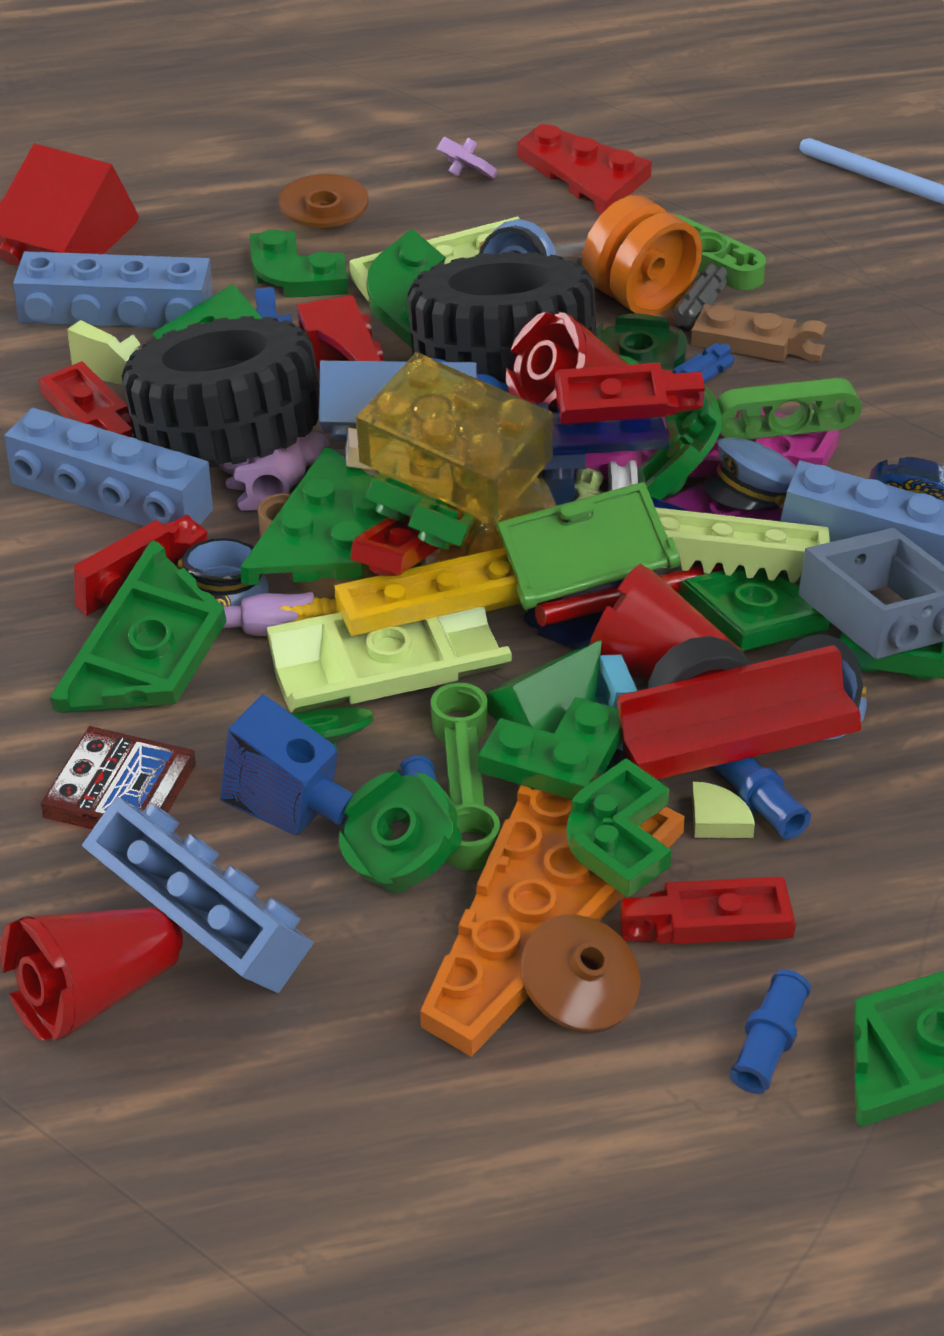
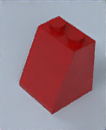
[0,143,139,266]

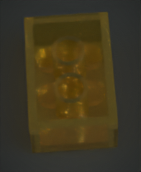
[356,352,553,525]

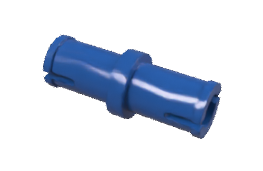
[714,757,811,839]
[730,970,811,1094]

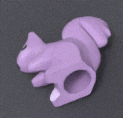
[218,430,331,511]

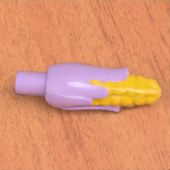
[223,591,336,637]

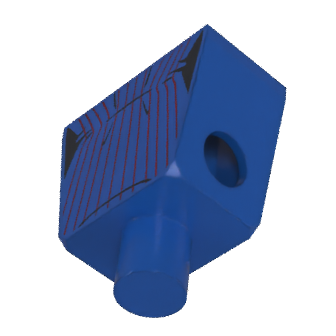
[220,694,354,834]

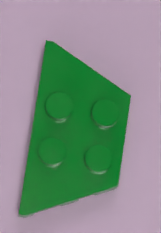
[240,447,388,585]
[50,540,227,713]
[853,971,944,1128]

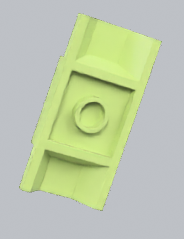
[267,606,512,714]

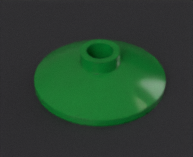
[292,707,374,751]

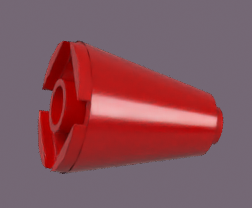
[506,312,629,414]
[589,564,745,681]
[0,907,183,1041]

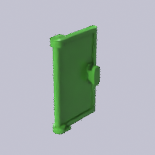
[496,482,680,610]

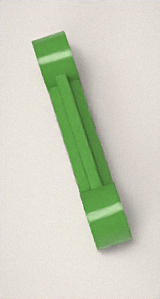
[431,683,500,871]

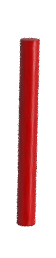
[535,563,724,626]

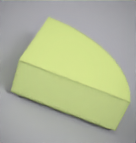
[692,781,755,838]

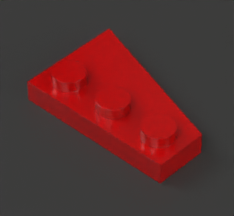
[518,123,652,214]

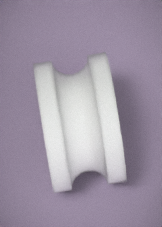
[608,460,638,491]

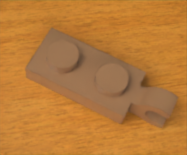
[691,304,827,362]

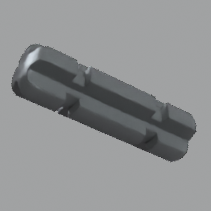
[672,263,728,330]

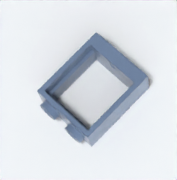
[798,527,944,659]

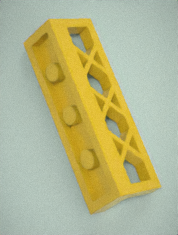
[334,548,521,636]

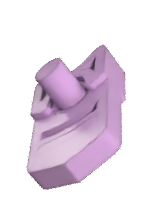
[437,137,498,180]

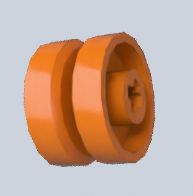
[582,195,702,316]

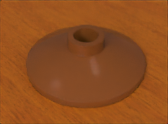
[278,174,369,229]
[520,915,641,1032]

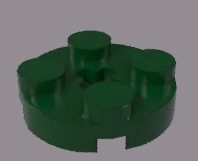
[596,314,687,371]

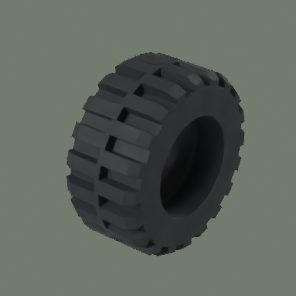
[407,252,597,384]
[121,316,320,467]

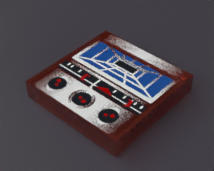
[41,726,196,830]

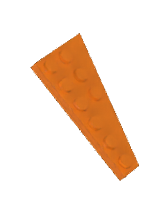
[420,785,685,1057]

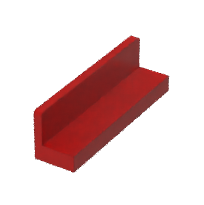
[617,645,861,780]

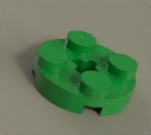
[339,771,462,894]

